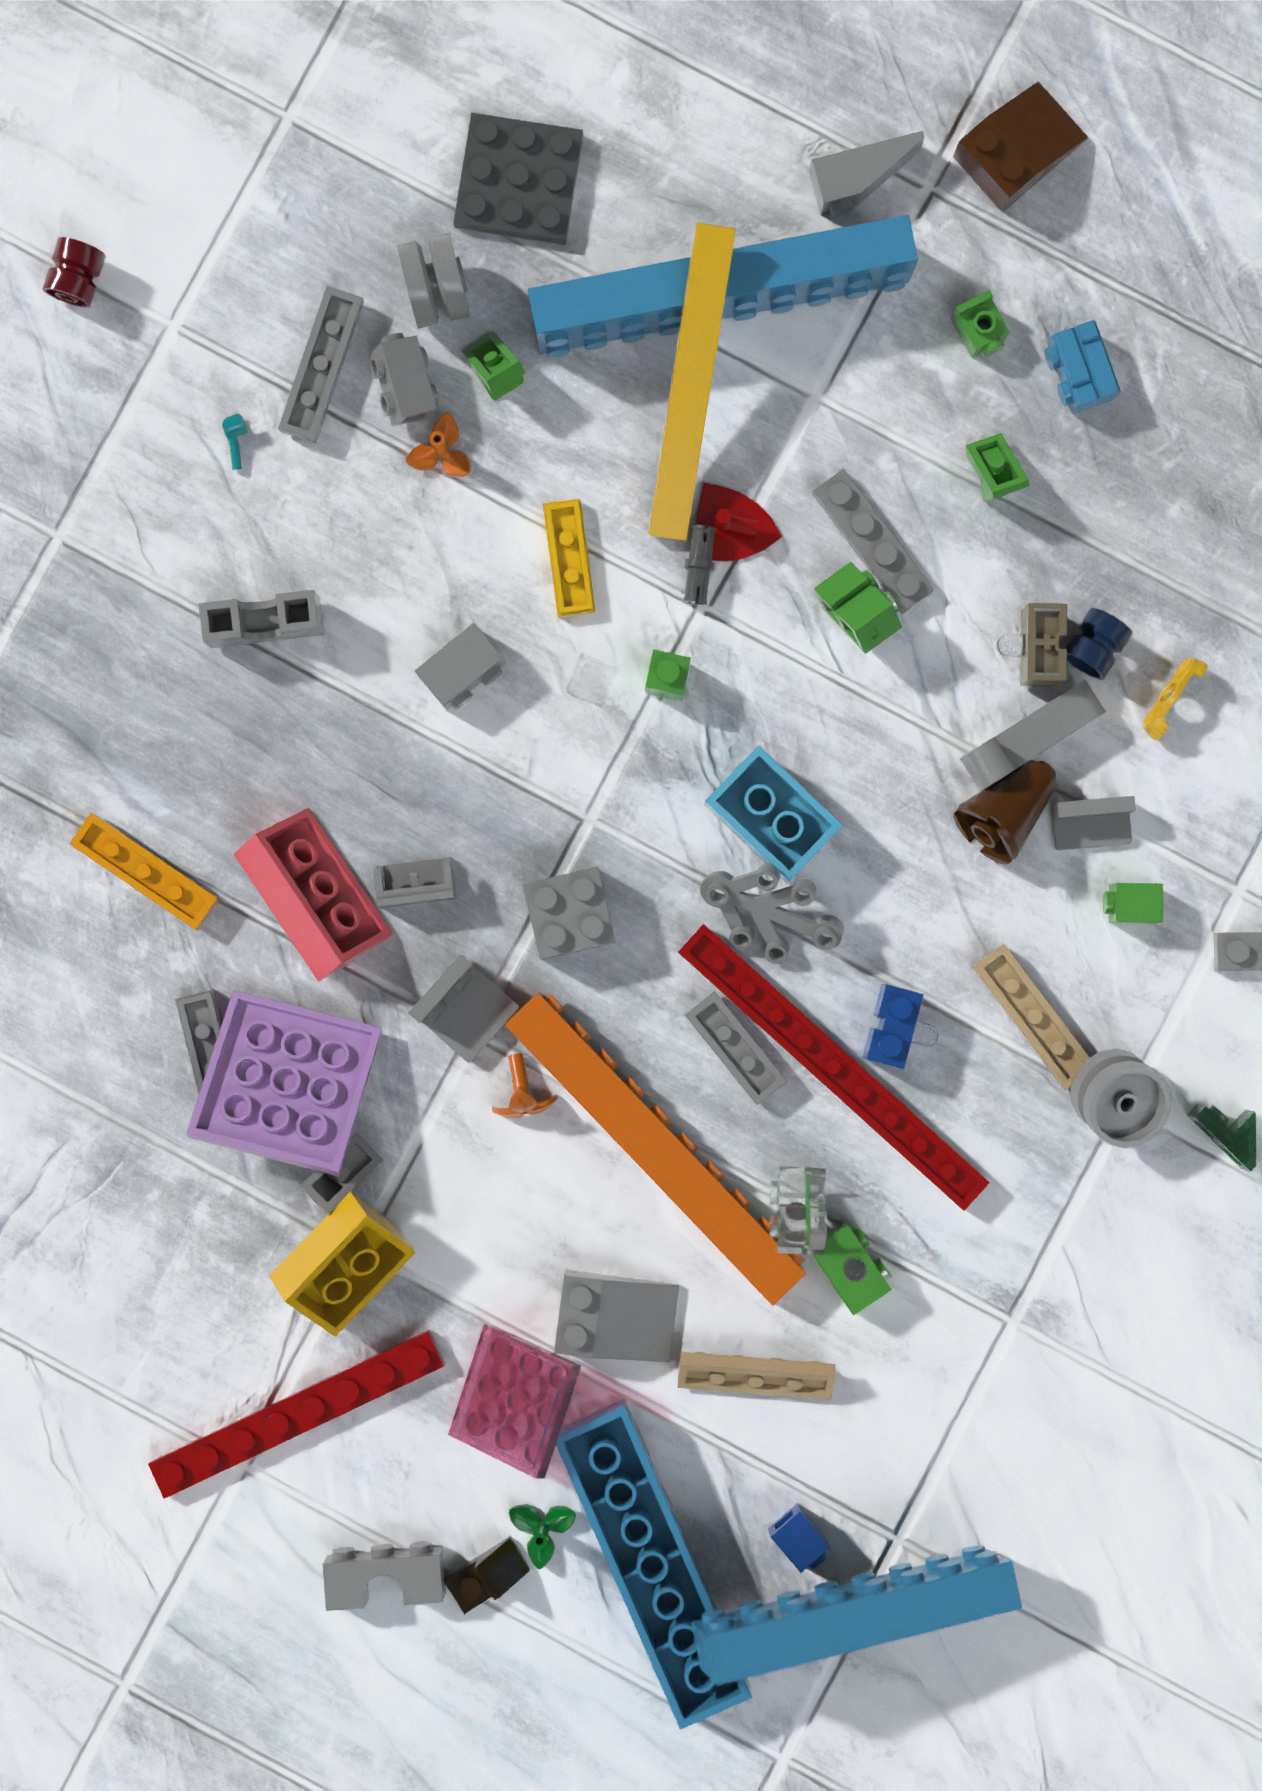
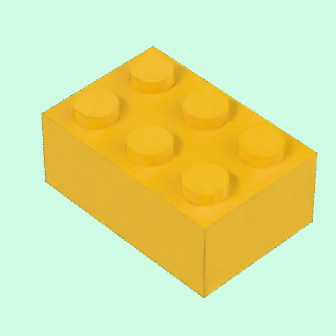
[269,1191,416,1337]

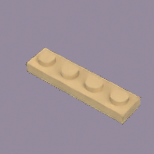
[971,944,1090,1090]
[677,1352,836,1400]

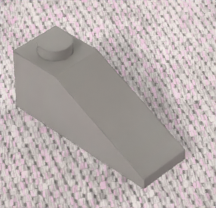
[809,131,924,216]

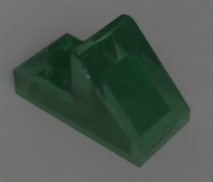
[1187,1104,1256,1172]

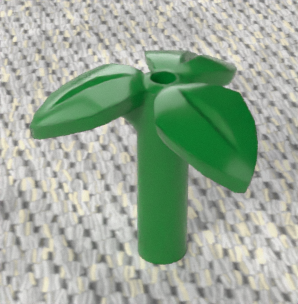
[508,1504,576,1570]

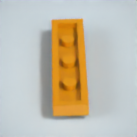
[69,813,220,930]

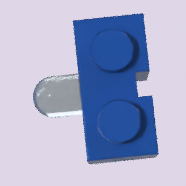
[862,984,938,1069]

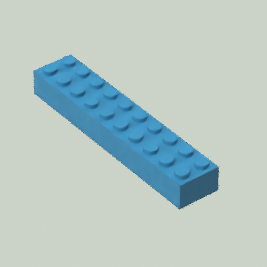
[528,215,918,357]

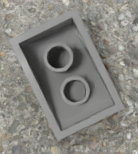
[554,1270,679,1362]

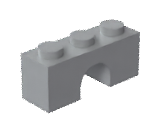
[199,590,324,648]
[322,1541,446,1611]

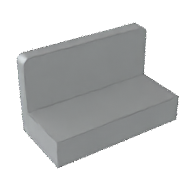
[1051,796,1136,850]

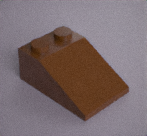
[953,81,1088,213]

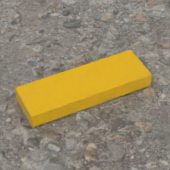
[543,499,596,618]

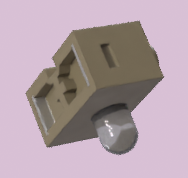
[997,603,1067,687]

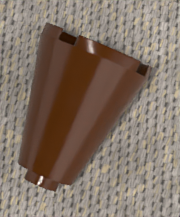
[953,760,1057,865]

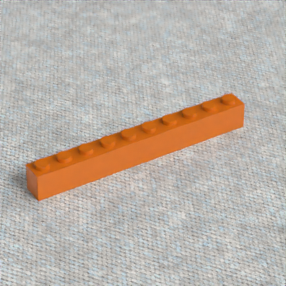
[504,992,806,1306]

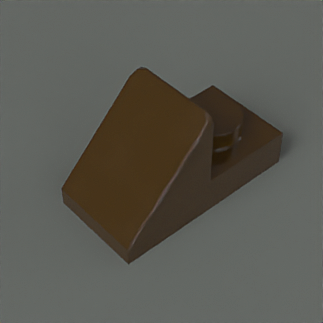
[444,1536,530,1614]

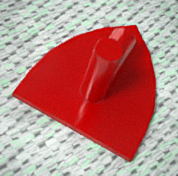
[689,483,782,562]

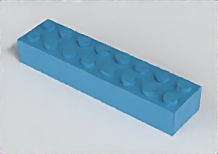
[553,1399,752,1730]
[691,1545,1022,1685]

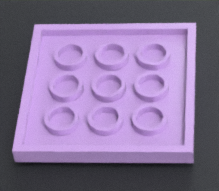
[186,990,382,1176]

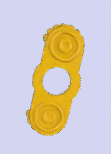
[1142,657,1208,740]

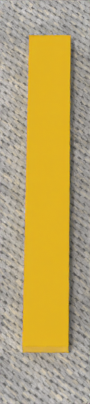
[648,222,736,541]

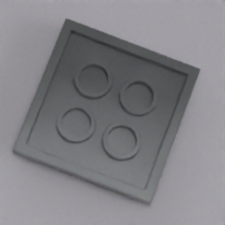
[453,112,583,245]

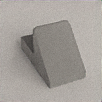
[299,1132,383,1214]

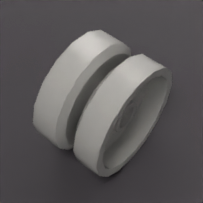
[397,233,470,329]
[1071,1049,1171,1148]

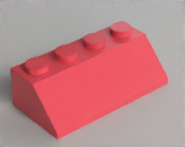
[234,808,393,982]

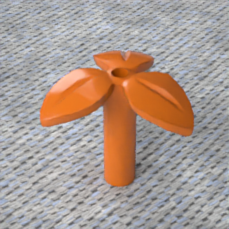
[405,412,471,477]
[492,1053,558,1118]

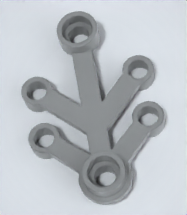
[700,864,844,964]

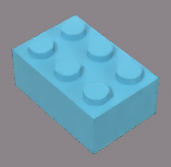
[704,745,843,884]

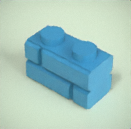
[1044,320,1121,414]

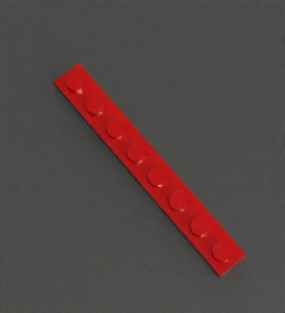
[148,1330,445,1499]

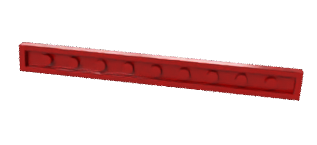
[678,924,990,1211]

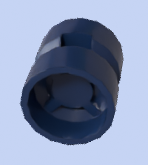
[1064,607,1133,680]

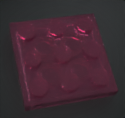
[448,1324,582,1479]

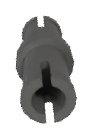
[683,525,716,605]

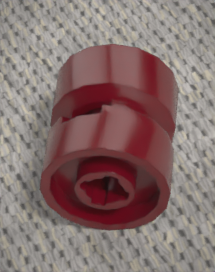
[42,237,106,308]

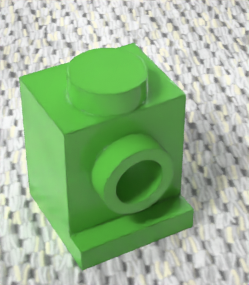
[951,290,1010,358]

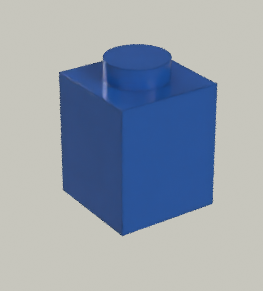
[768,1504,830,1573]

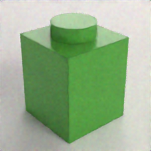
[645,649,691,701]
[1103,883,1163,923]

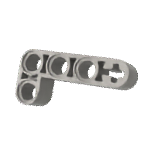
[960,680,1106,791]

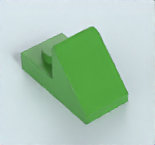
[462,332,525,400]
[966,433,1029,502]

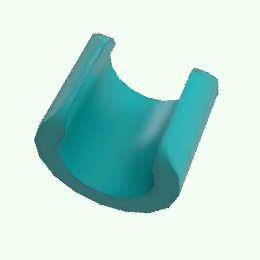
[222,414,248,470]

